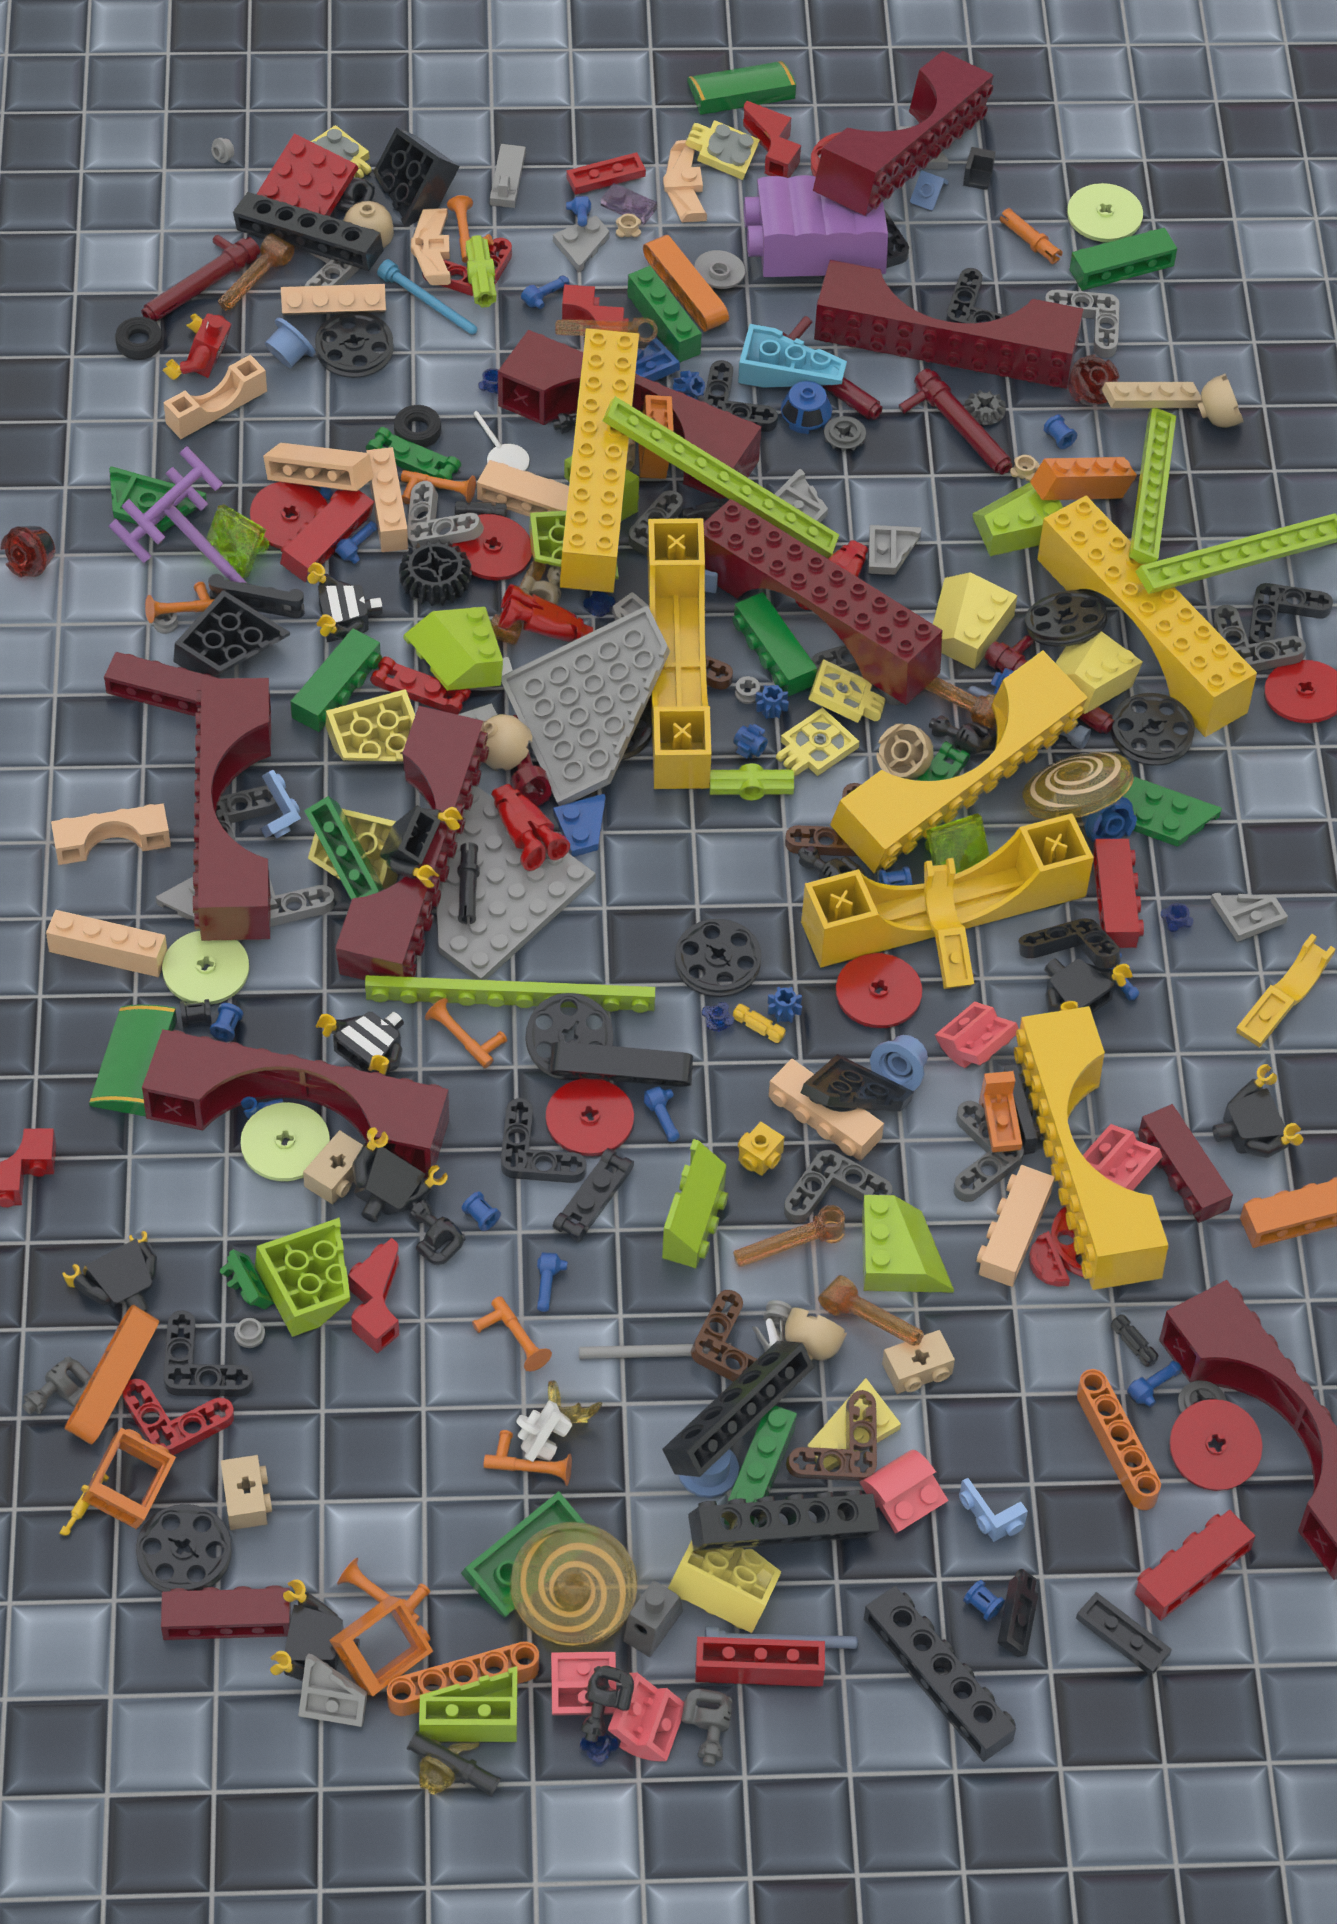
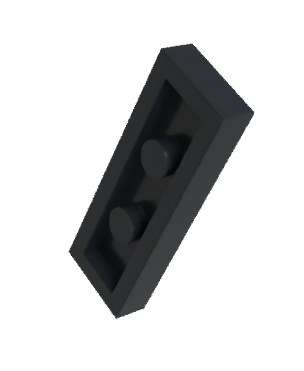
[1004,1064,1041,1155]
[1076,1592,1172,1676]

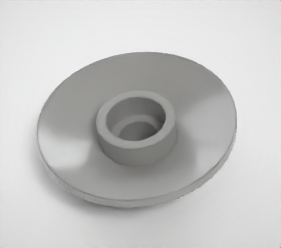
[694,250,745,289]

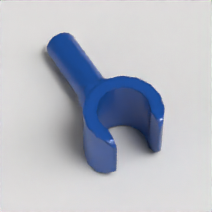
[241,1097,284,1119]

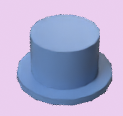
[265,317,316,368]
[870,1035,928,1091]
[678,1449,739,1498]

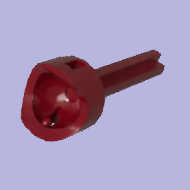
[510,715,551,806]

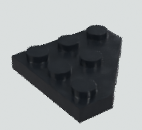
[801,1054,914,1111]

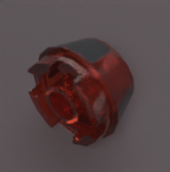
[1068,354,1120,406]
[0,526,55,577]

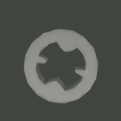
[153,613,178,634]
[735,676,760,704]
[763,1300,792,1327]

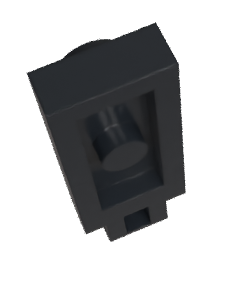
[997,1569,1038,1657]

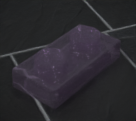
[601,183,657,225]

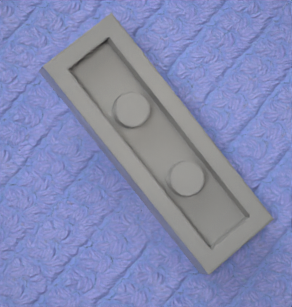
[490,144,526,208]

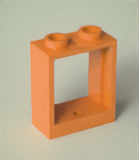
[638,395,673,479]
[81,1428,176,1529]
[329,1596,433,1696]

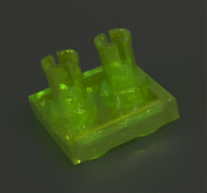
[201,504,269,578]
[925,813,990,874]

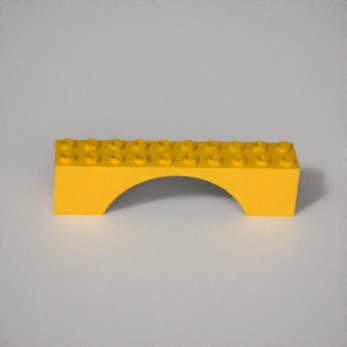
[560,328,639,593]
[1037,496,1257,737]
[647,518,711,789]
[830,650,1088,874]
[801,813,1094,968]
[1014,1006,1168,1290]

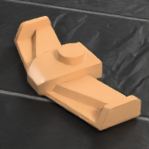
[663,140,707,223]
[411,208,451,285]

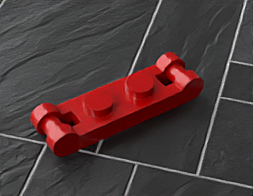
[370,657,471,715]

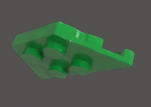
[109,466,207,532]
[1119,772,1222,847]

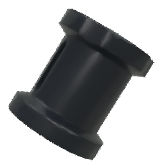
[180,999,212,1027]

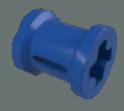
[1043,414,1078,449]
[879,866,912,886]
[210,1003,244,1042]
[461,1191,501,1231]
[963,1580,1005,1622]

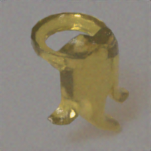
[548,1380,602,1423]
[419,1739,479,1795]

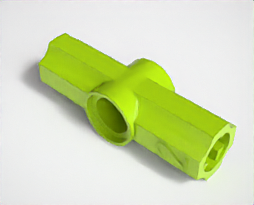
[466,235,496,308]
[709,763,794,801]

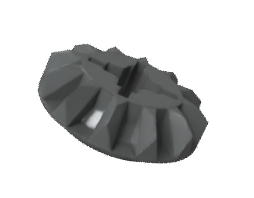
[964,389,1006,425]
[824,416,866,452]
[1178,1381,1227,1413]

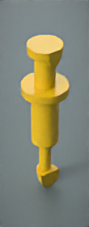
[59,1471,109,1536]

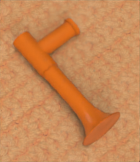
[447,195,494,263]
[401,470,476,504]
[145,581,215,623]
[425,998,507,1068]
[472,1296,552,1372]
[484,1430,572,1486]
[337,1558,430,1623]

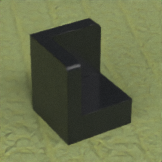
[963,147,996,190]

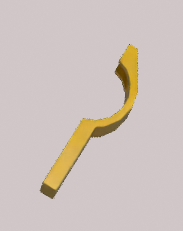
[924,858,974,989]
[1236,934,1336,1048]

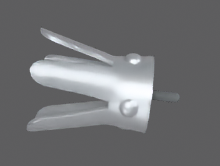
[753,1318,784,1352]

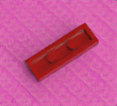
[566,152,646,195]

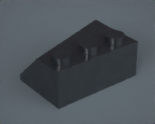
[373,127,460,227]
[173,590,290,675]

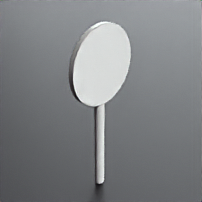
[474,411,529,471]

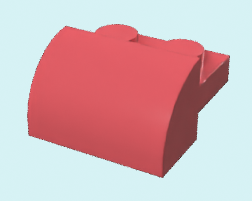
[935,1002,1019,1068]
[1083,1124,1162,1191]
[859,1449,949,1533]
[551,1652,616,1716]
[608,1672,684,1761]

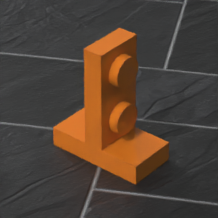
[979,1071,1022,1152]

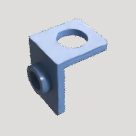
[910,170,949,210]

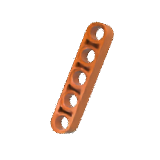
[643,235,729,332]
[65,1304,159,1445]
[1077,1369,1161,1510]
[387,1642,539,1716]

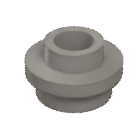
[211,138,234,163]

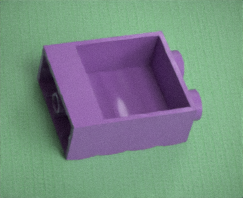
[744,175,888,277]

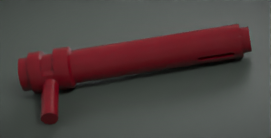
[141,235,260,322]
[783,316,883,419]
[899,369,1012,475]
[984,635,1115,734]

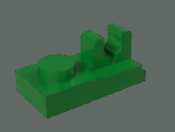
[220,1249,274,1310]

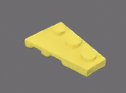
[807,1378,901,1471]

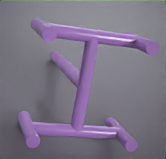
[108,446,247,583]

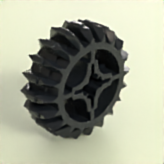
[399,539,472,606]

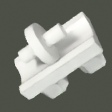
[516,1400,572,1462]

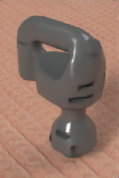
[22,1357,92,1414]
[681,1688,732,1767]

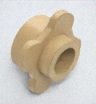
[616,214,641,237]
[1010,455,1040,481]

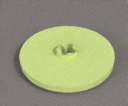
[1067,183,1143,242]
[162,931,249,1005]
[241,1103,330,1181]

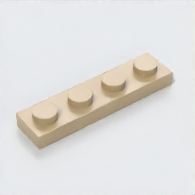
[1101,382,1202,408]

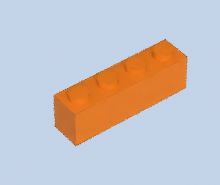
[1030,457,1137,500]
[1240,1177,1337,1248]

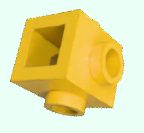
[738,1121,784,1176]

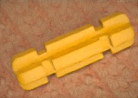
[732,1004,786,1043]

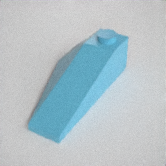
[738,324,847,388]

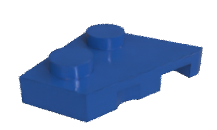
[636,336,680,381]
[553,794,606,857]

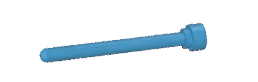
[377,259,477,335]

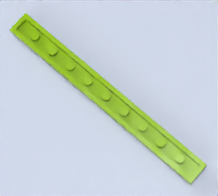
[603,396,839,559]
[1129,408,1176,564]
[1135,513,1337,594]
[365,975,655,1013]

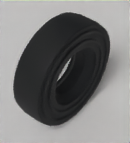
[115,317,163,360]
[394,405,441,448]

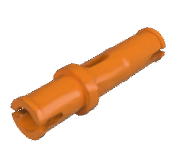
[1000,208,1063,264]

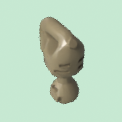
[520,566,561,605]

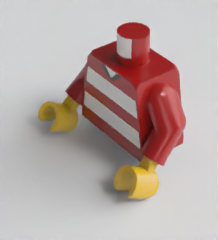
[163,313,231,380]

